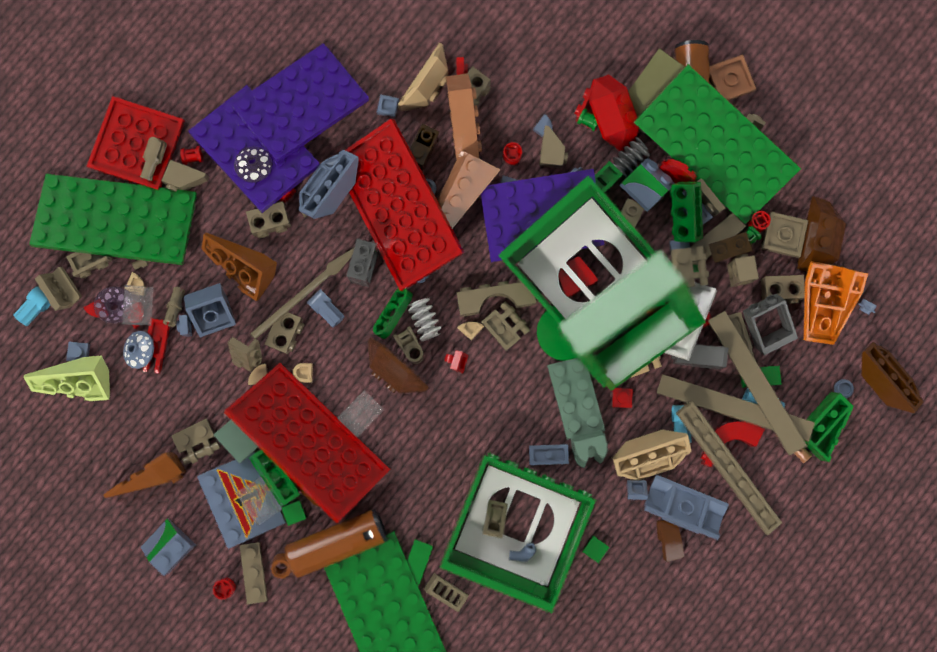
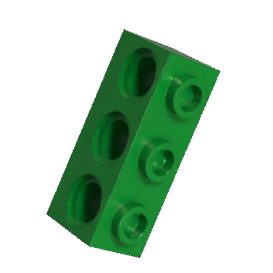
[670,182,703,242]
[249,450,300,507]

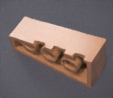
[445,74,482,160]
[437,150,500,229]

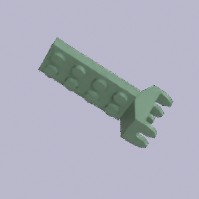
[547,358,607,468]

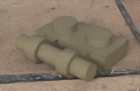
[670,246,709,288]
[481,301,530,351]
[171,419,221,465]

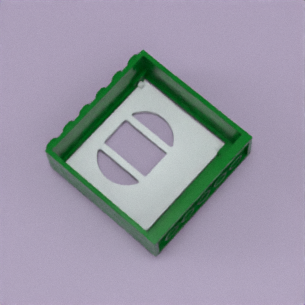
[498,176,656,325]
[440,453,596,613]

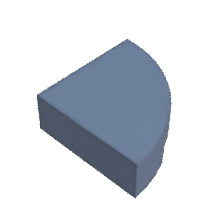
[533,114,552,137]

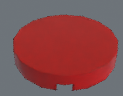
[659,159,697,183]

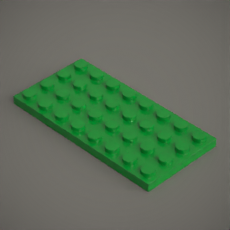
[634,64,801,224]
[29,174,197,265]
[324,531,446,652]

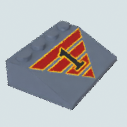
[197,452,286,549]

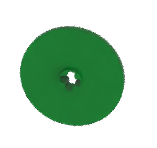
[537,306,577,361]

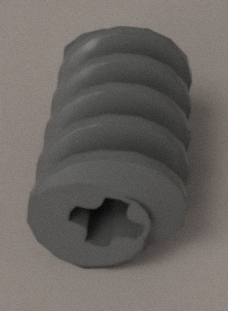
[611,137,650,178]

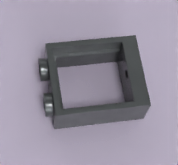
[347,239,379,287]
[743,294,798,355]

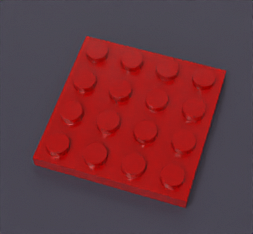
[87,96,185,190]

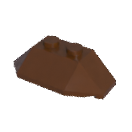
[797,196,846,273]
[861,342,924,413]

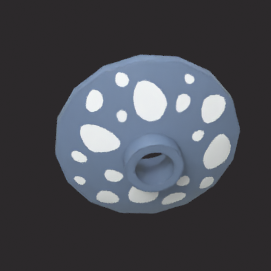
[123,331,154,369]

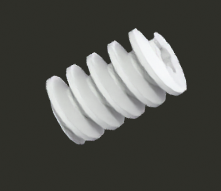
[408,298,441,341]

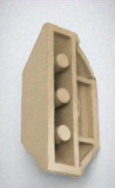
[398,42,448,111]
[613,430,691,480]

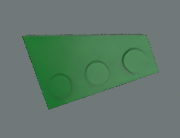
[804,392,854,462]

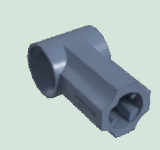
[307,289,345,328]

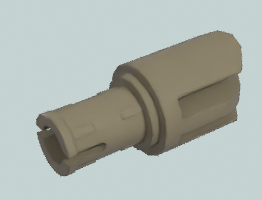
[140,137,167,181]

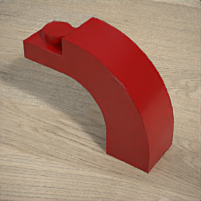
[700,422,765,467]

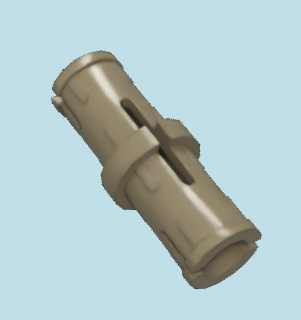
[163,287,185,327]

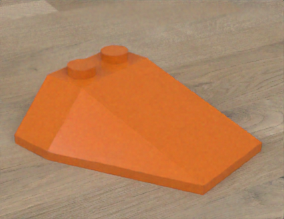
[804,261,868,345]

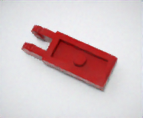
[143,318,170,374]

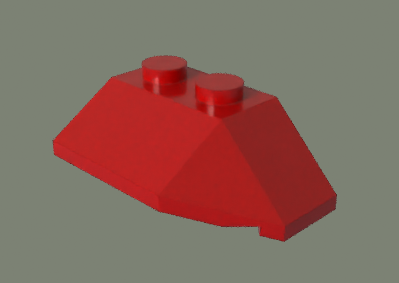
[589,74,639,152]

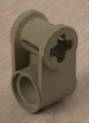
[393,326,424,364]

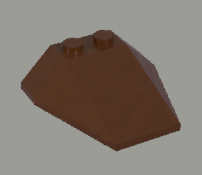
[368,337,429,394]

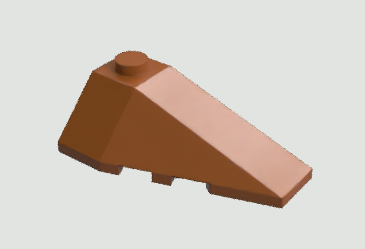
[201,233,277,301]
[103,452,187,498]

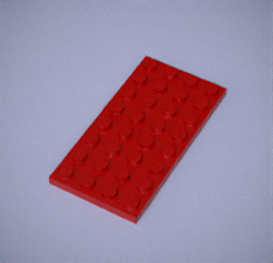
[345,119,465,291]
[224,363,390,523]

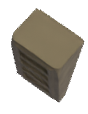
[424,573,469,612]

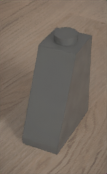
[671,345,728,370]

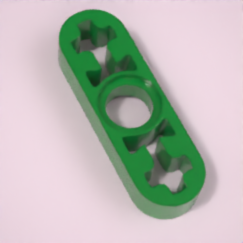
[373,288,413,339]

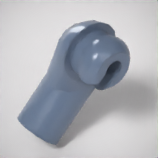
[509,543,536,562]

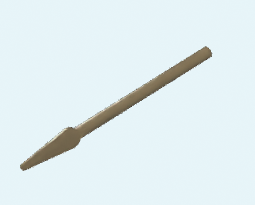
[250,247,355,339]

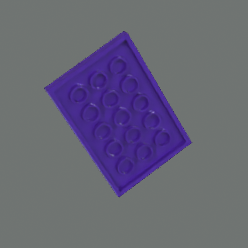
[231,43,369,163]
[188,85,320,213]
[481,169,605,262]

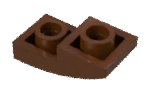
[656,519,684,562]

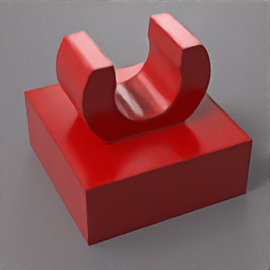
[444,350,469,373]

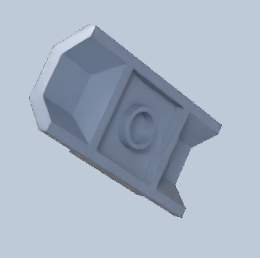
[644,475,729,540]

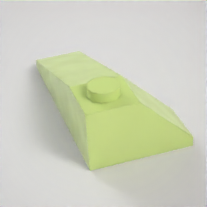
[24,356,110,401]

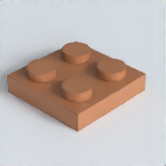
[709,55,756,100]

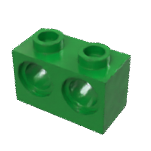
[595,161,623,194]

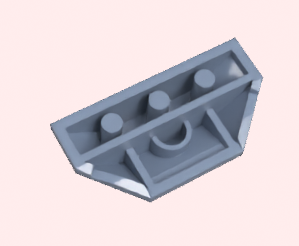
[299,150,359,219]

